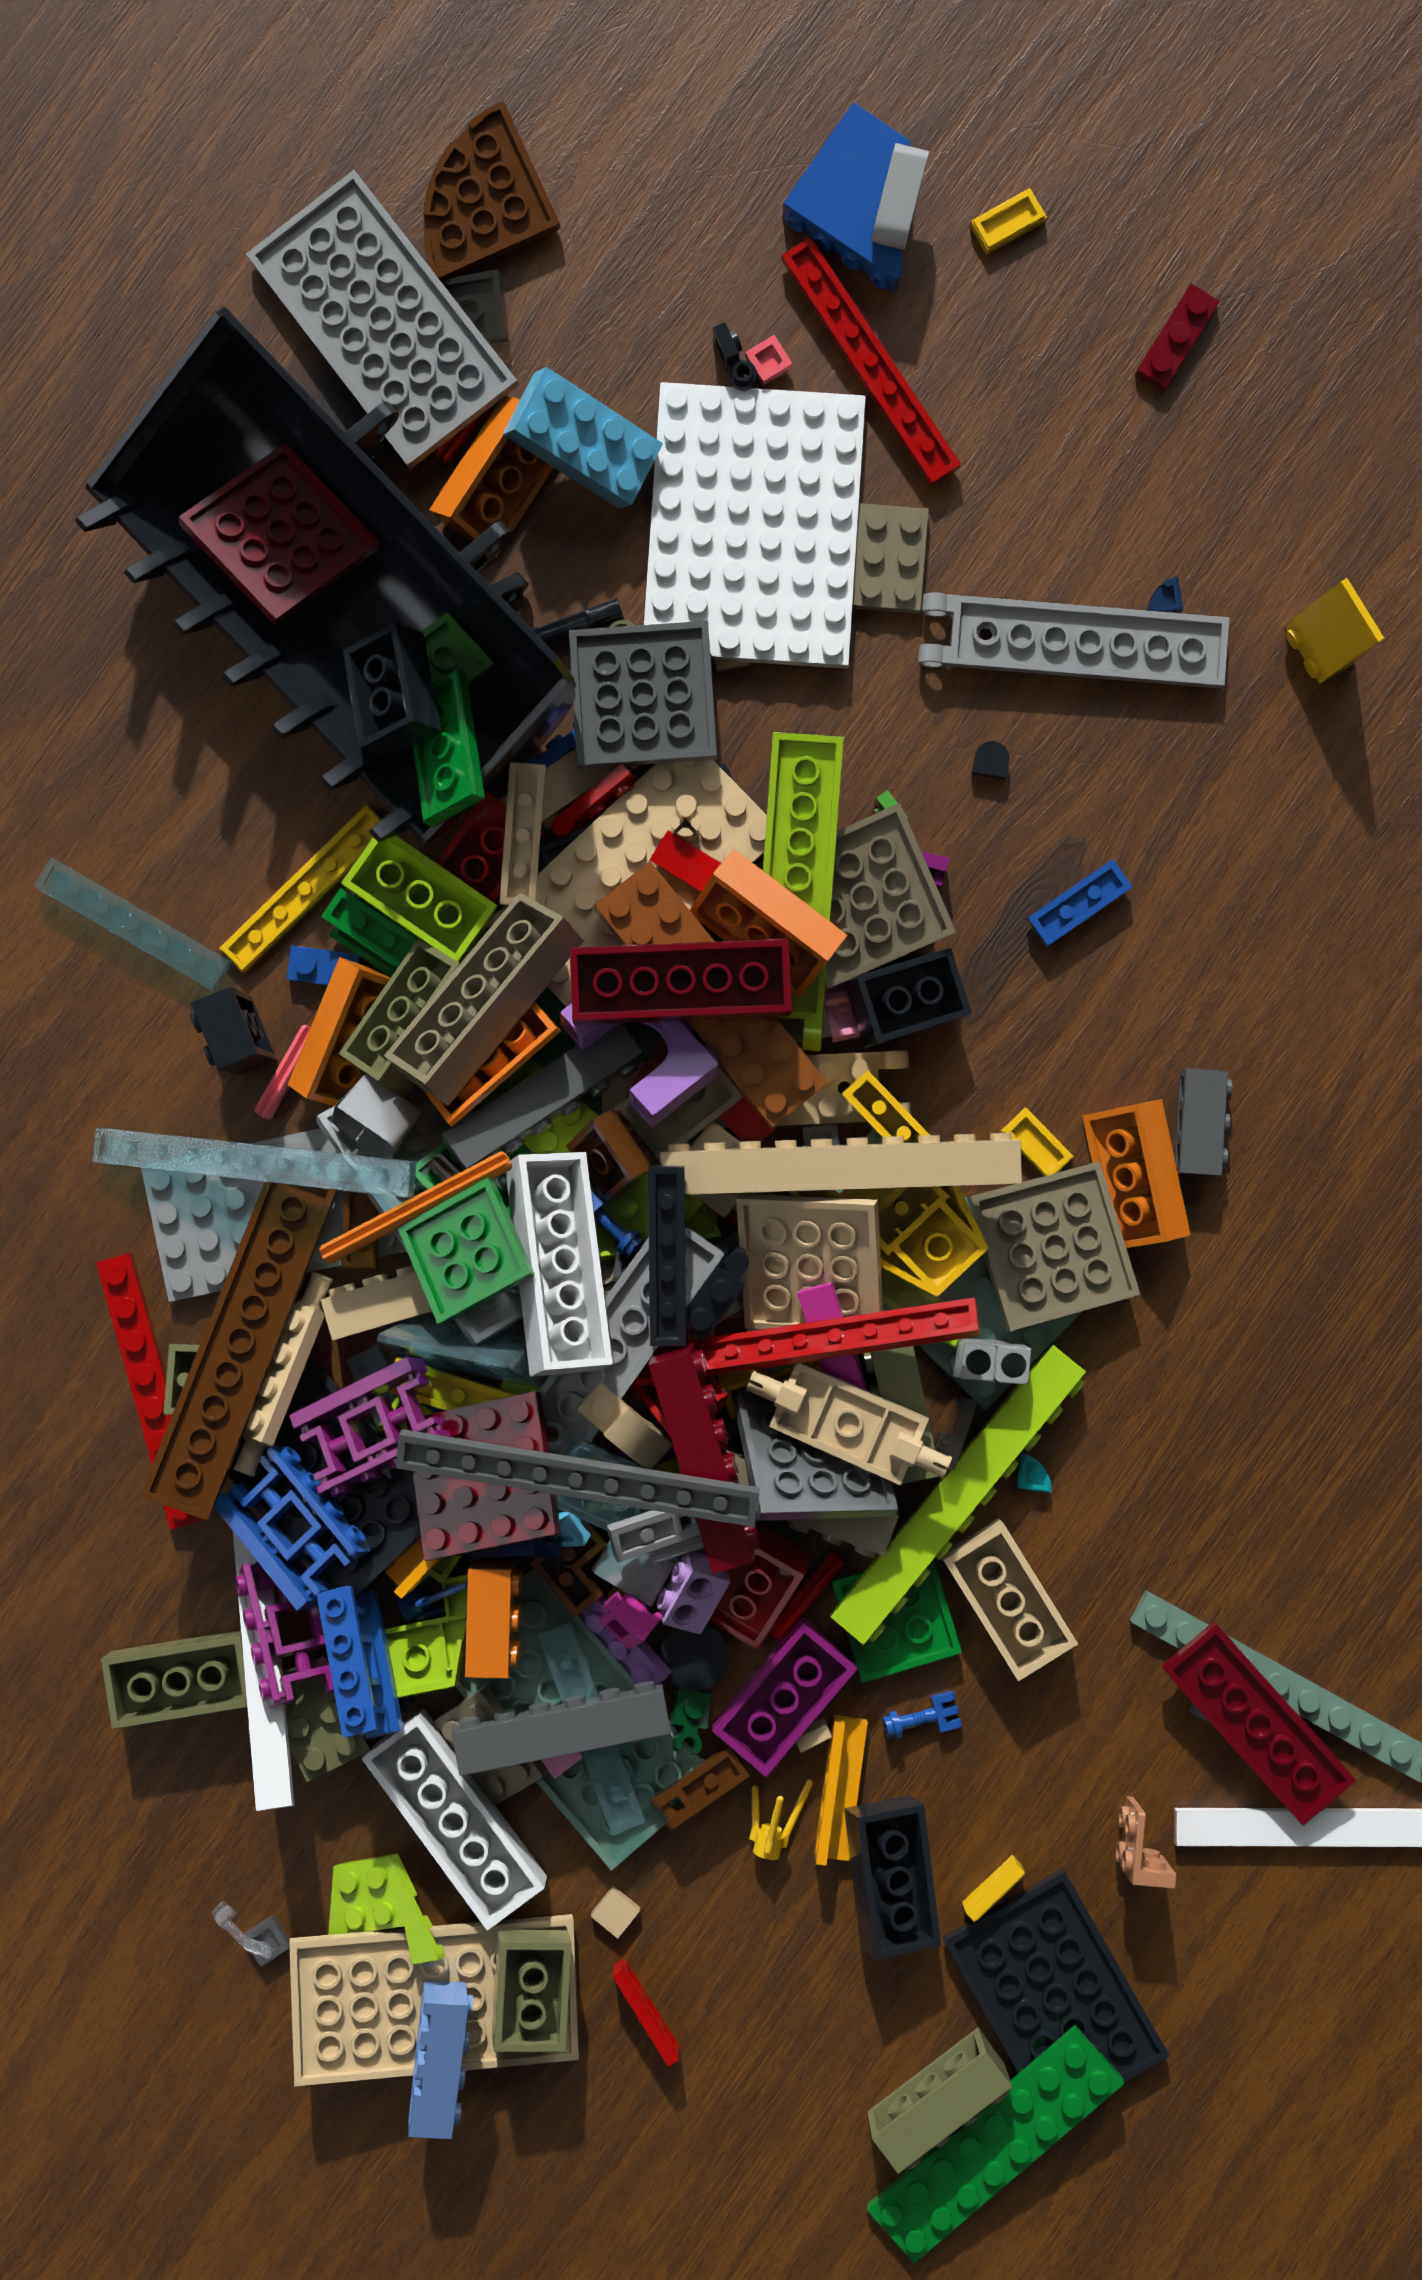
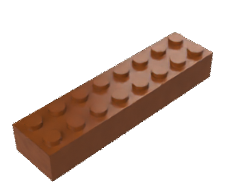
[594,861,828,1130]

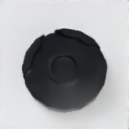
[660,1624,729,1692]

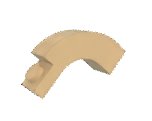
[576,1381,673,1470]

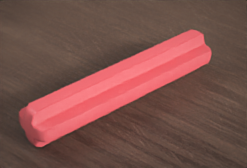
[255,1025,311,1120]

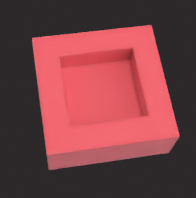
[745,335,792,386]

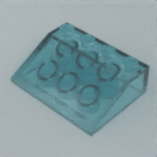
[377,1313,547,1389]

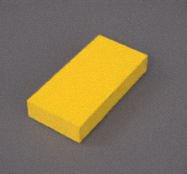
[970,188,1047,255]
[1000,1107,1074,1177]
[962,1854,1025,1922]

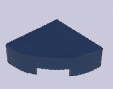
[1147,576,1184,613]

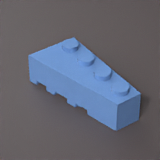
[408,1980,473,2139]

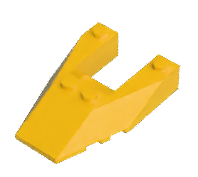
[788,1070,989,1297]

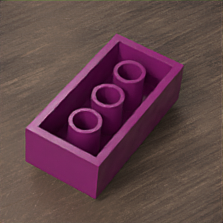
[712,1616,857,1777]

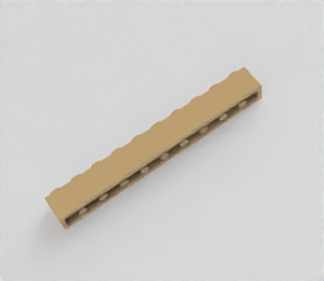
[660,1133,1022,1195]

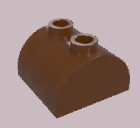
[566,1110,652,1204]

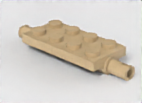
[233,1272,333,1477]
[745,1362,952,1485]

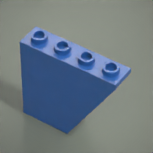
[782,102,910,293]

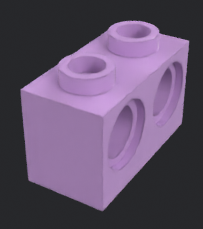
[657,1551,731,1634]

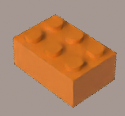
[465,1558,523,1678]

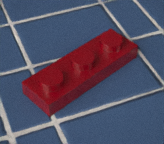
[1135,283,1220,392]

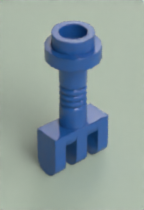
[591,1192,644,1257]
[882,1691,962,1740]

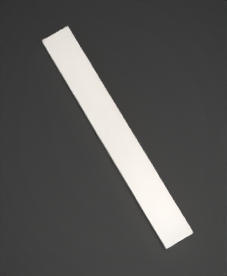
[233,1531,294,1812]
[1174,1808,1422,1847]

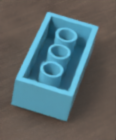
[502,367,663,509]

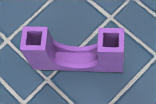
[560,1003,719,1127]

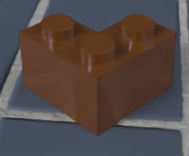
[530,1513,609,1617]

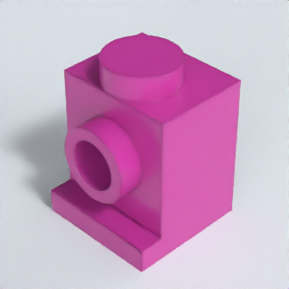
[599,1591,663,1650]

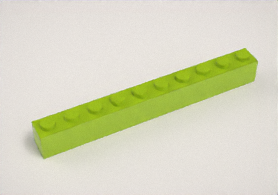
[830,1345,1086,1645]

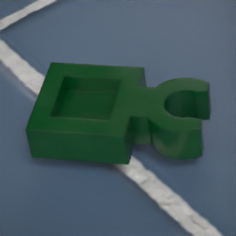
[670,1689,711,1755]

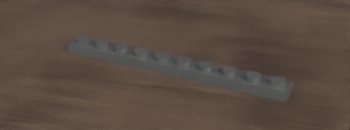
[396,1429,761,1527]

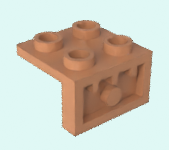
[1115,1796,1176,1889]

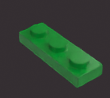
[321,888,417,968]

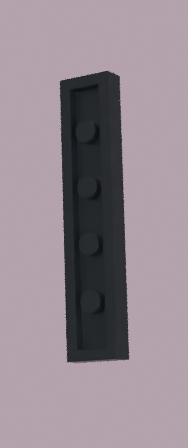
[648,1165,687,1346]

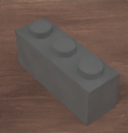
[1174,1068,1232,1176]

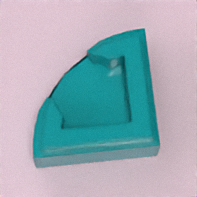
[1015,1453,1051,1493]

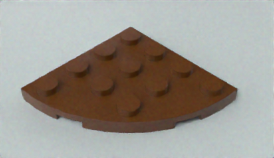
[423,101,561,282]

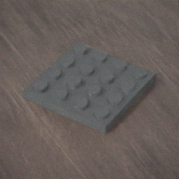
[569,620,717,769]
[733,1391,898,1521]

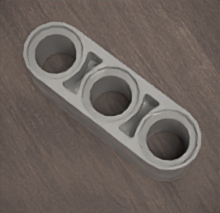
[871,143,929,250]

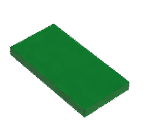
[413,669,485,827]

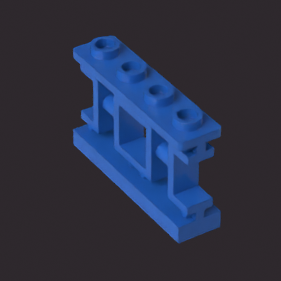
[215,1445,370,1611]
[317,1586,404,1739]

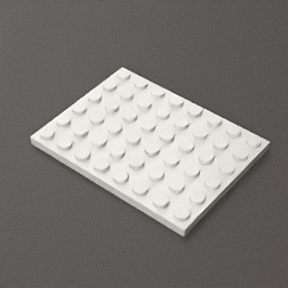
[644,382,865,669]

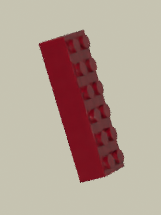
[569,939,792,1025]
[649,1343,760,1574]

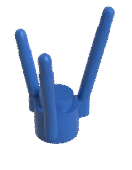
[397,1575,468,1621]

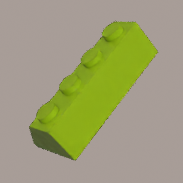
[341,836,498,964]

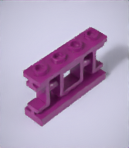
[289,1357,451,1498]
[235,1558,334,1709]

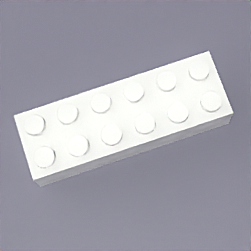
[506,1152,613,1377]
[362,1707,547,1931]

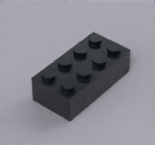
[844,1795,941,1960]

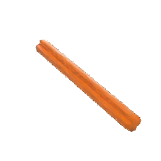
[319,1152,512,1263]

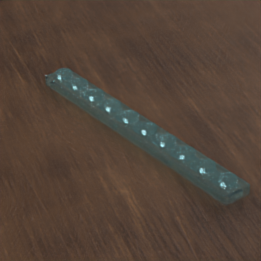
[93,1127,417,1197]

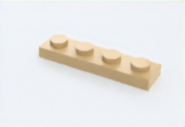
[500,761,546,905]

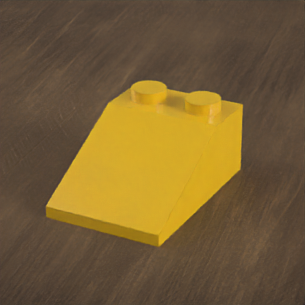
[1284,578,1384,684]

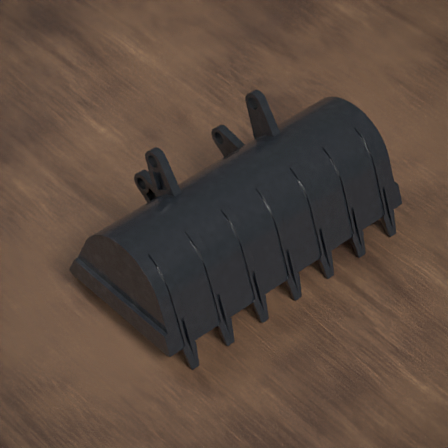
[75,306,577,846]

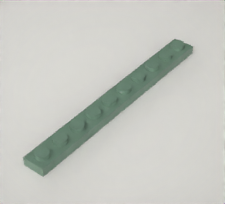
[1130,1590,1422,1783]

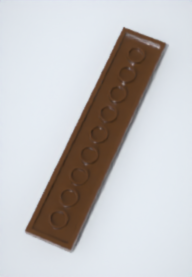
[140,1163,339,1521]

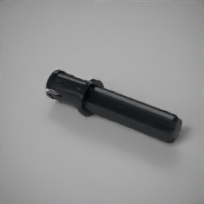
[532,597,624,646]

